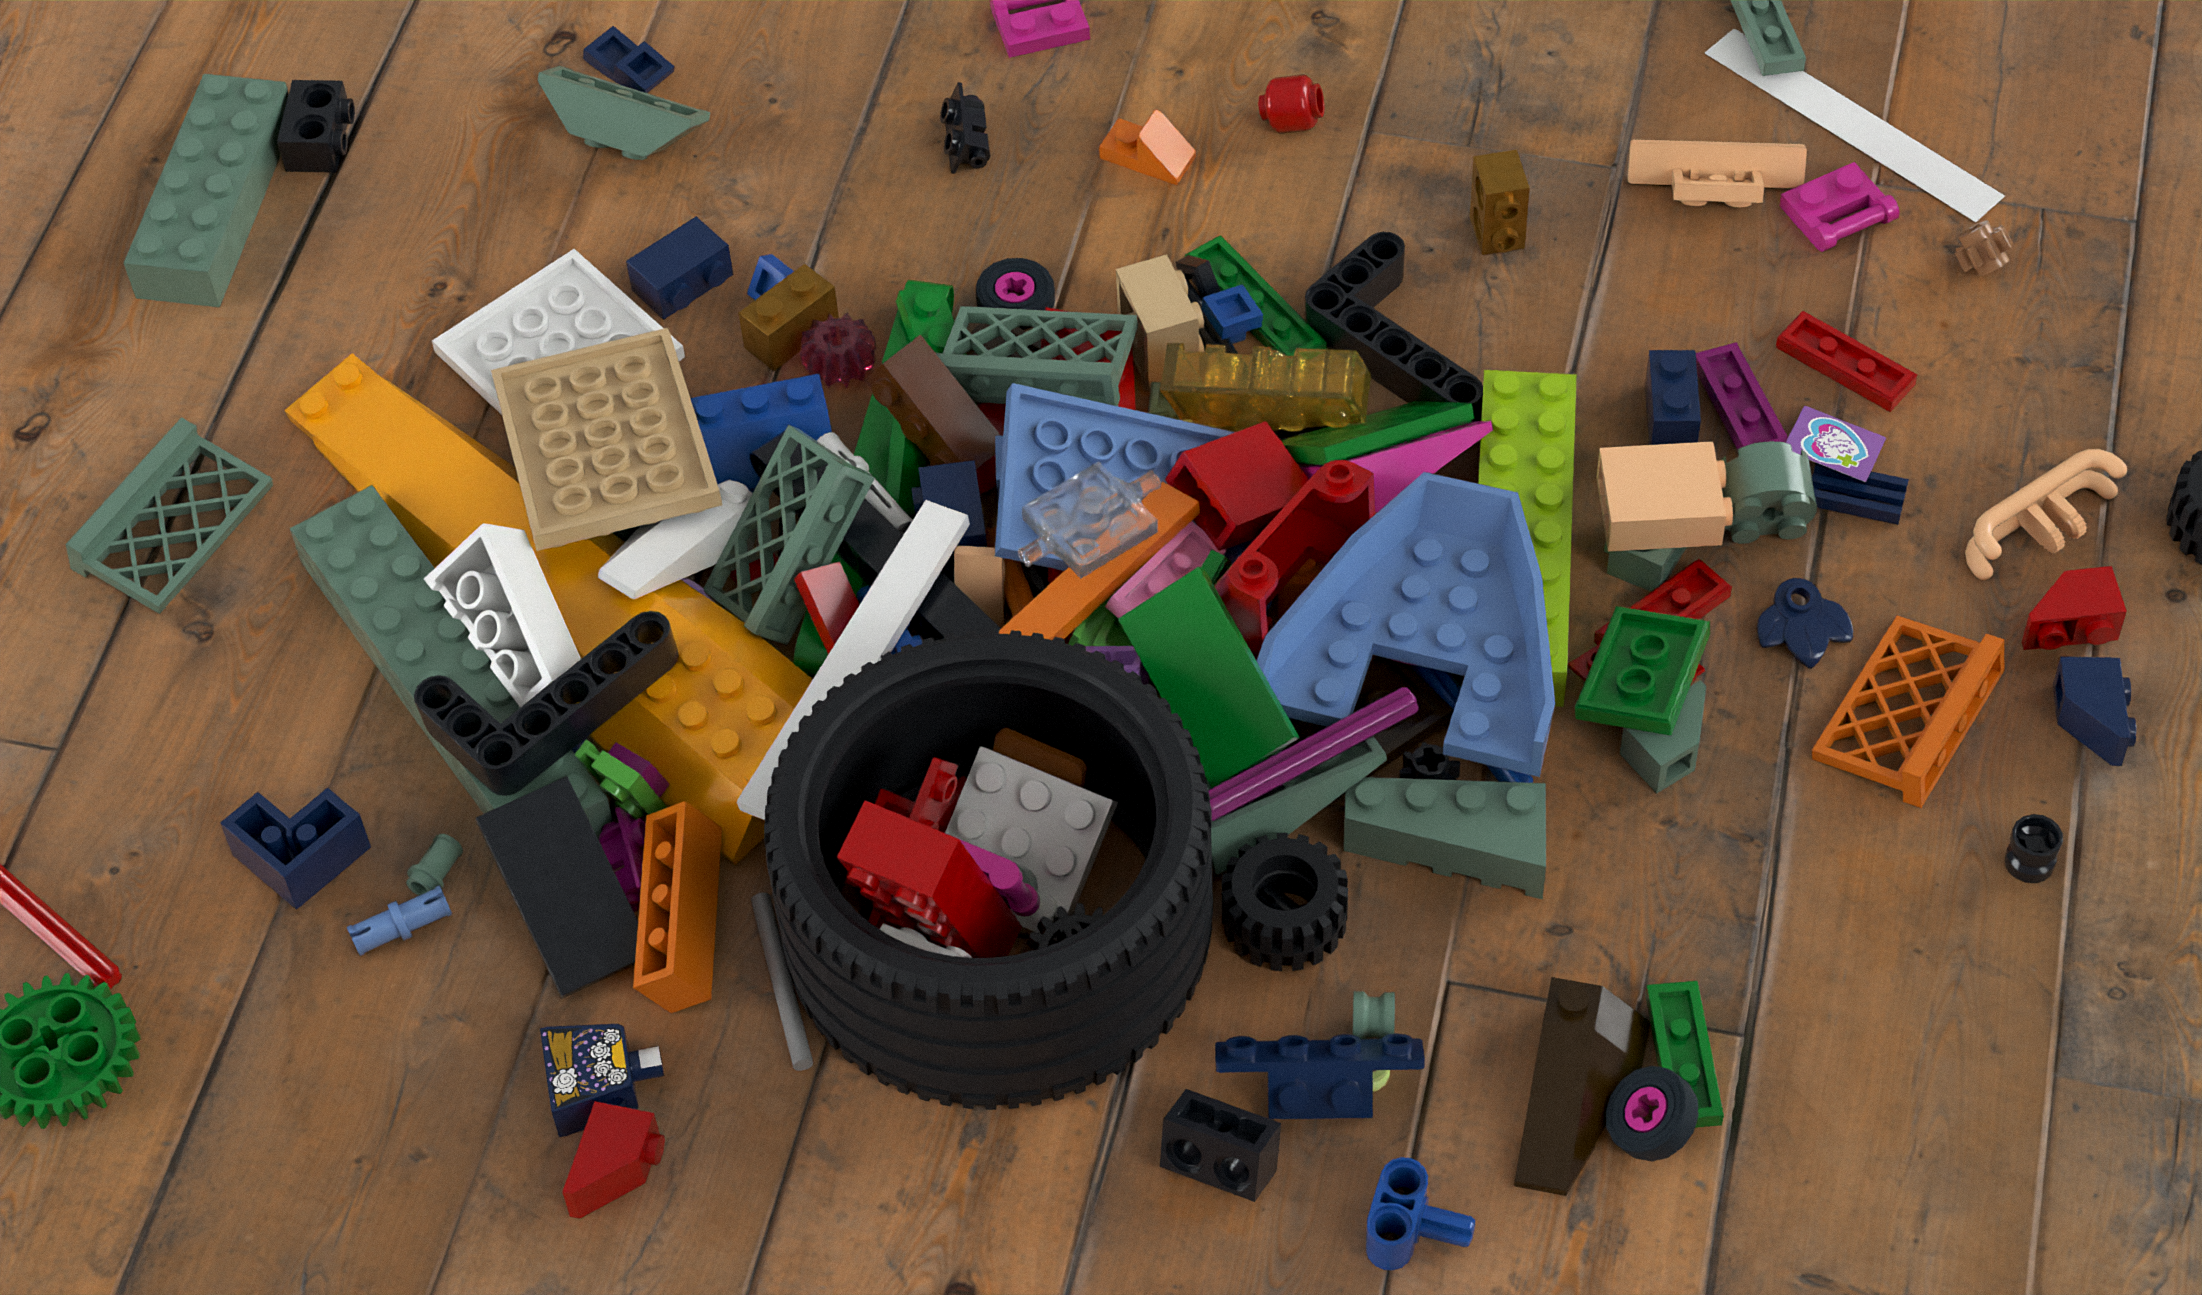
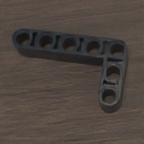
[1305,231,1483,422]
[414,611,679,796]

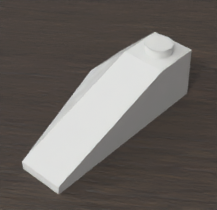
[598,479,758,600]

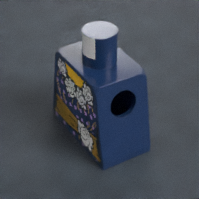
[540,1024,665,1137]

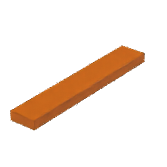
[999,481,1200,640]

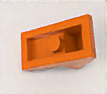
[1099,109,1196,185]

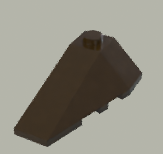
[1514,977,1650,1196]

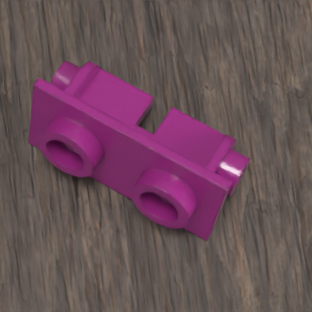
[599,807,646,912]

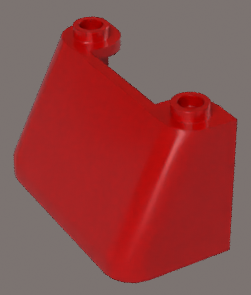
[1214,460,1375,661]

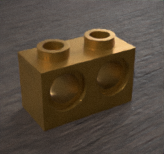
[1469,149,1530,255]

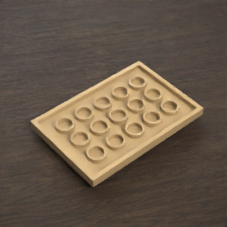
[491,328,722,551]

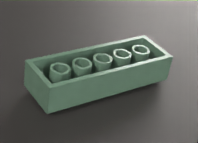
[124,74,289,307]

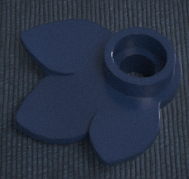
[1757,578,1853,669]

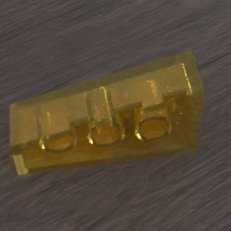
[1160,343,1371,432]

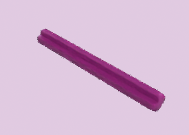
[1208,687,1418,821]

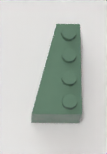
[1344,777,1546,900]

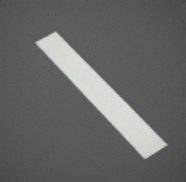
[1705,29,2005,222]

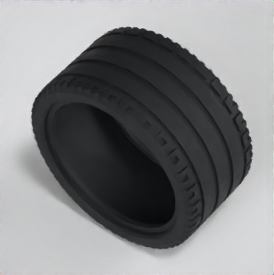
[764,630,1213,1110]

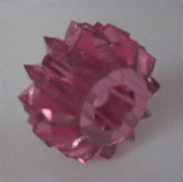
[800,312,876,388]

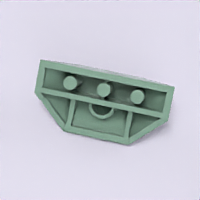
[538,66,710,160]

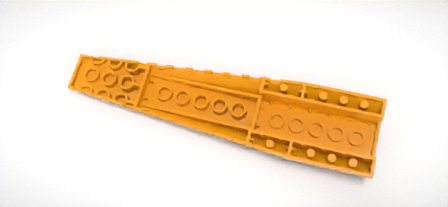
[284,353,813,865]

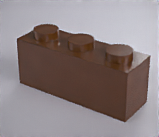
[865,335,1001,469]

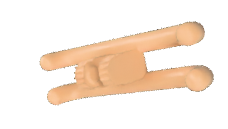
[1965,449,2127,580]

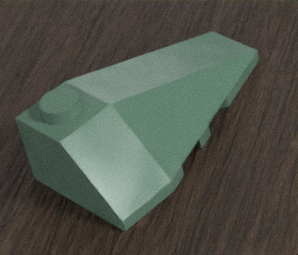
[1206,736,1387,875]

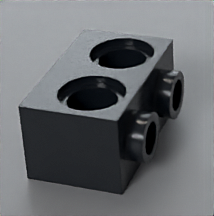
[277,80,355,173]
[1160,1089,1281,1202]

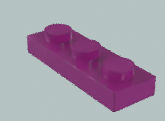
[1696,342,1788,449]

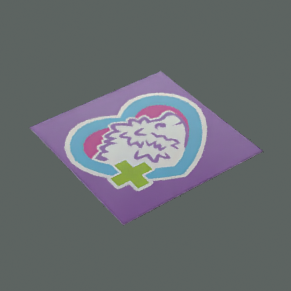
[1786,405,1886,482]

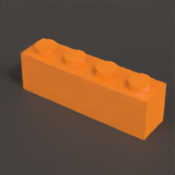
[633,801,722,1013]

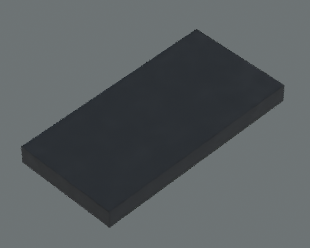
[475,776,638,999]

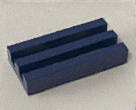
[1812,463,1909,525]

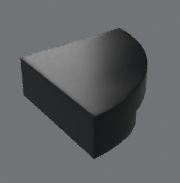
[1176,255,1220,299]

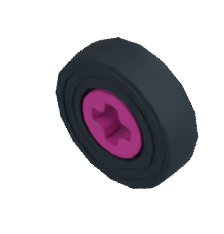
[976,258,1055,330]
[1606,1066,1699,1162]

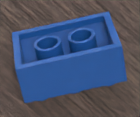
[690,374,832,493]

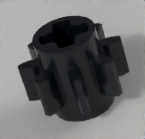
[1399,742,1460,780]

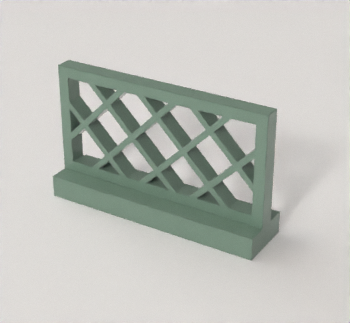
[936,306,1138,406]
[66,417,273,614]
[703,425,875,645]

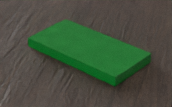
[1282,401,1474,465]
[1118,567,1300,788]

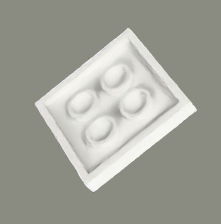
[945,746,1118,941]

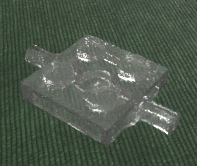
[1018,461,1161,579]

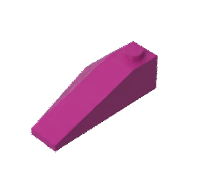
[1298,421,1493,513]

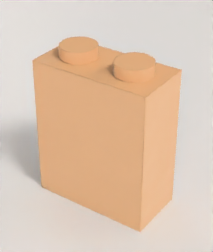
[1596,441,1733,552]

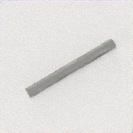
[751,893,813,1071]

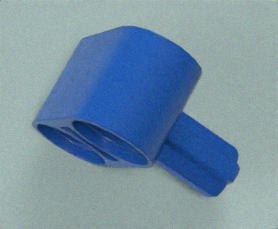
[1366,1157,1475,1270]

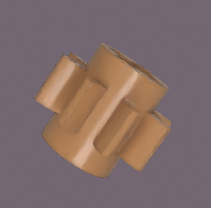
[1954,220,2013,276]

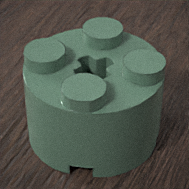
[1721,441,1817,544]

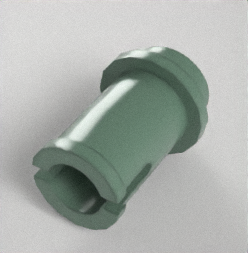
[406,834,463,896]

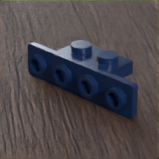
[1215,1034,1425,1119]

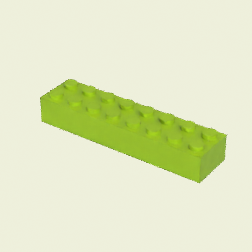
[1478,370,1577,707]

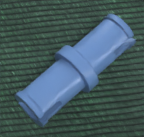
[347,885,453,956]

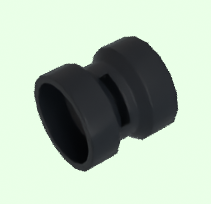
[2005,814,2063,883]

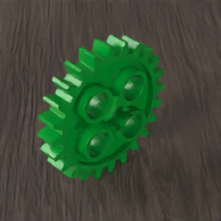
[0,973,141,1129]

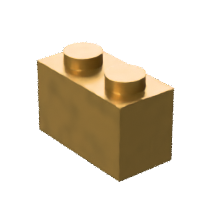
[738,264,840,371]

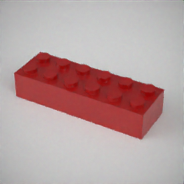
[837,800,1022,958]

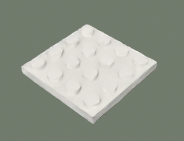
[432,249,685,415]

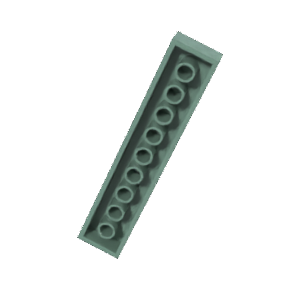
[290,485,613,839]

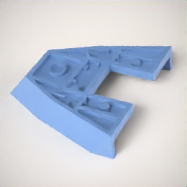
[1257,472,1555,777]

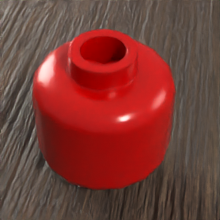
[1258,74,1325,134]

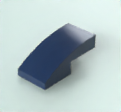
[583,26,675,93]

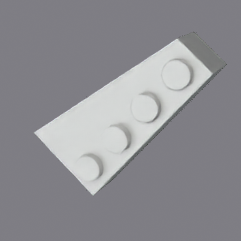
[424,523,581,708]

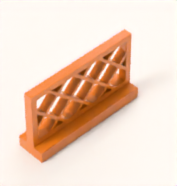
[1812,615,2005,808]

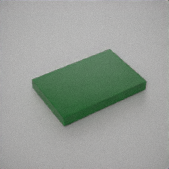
[1575,606,1711,736]

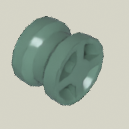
[1352,991,1395,1039]

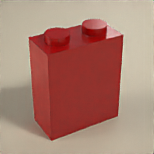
[1164,421,1309,551]

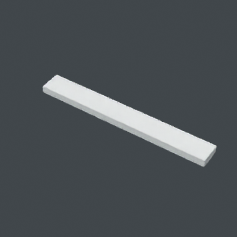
[737,500,970,820]

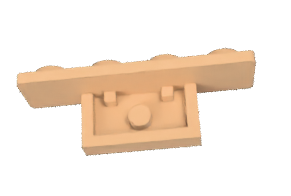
[1627,139,1807,207]

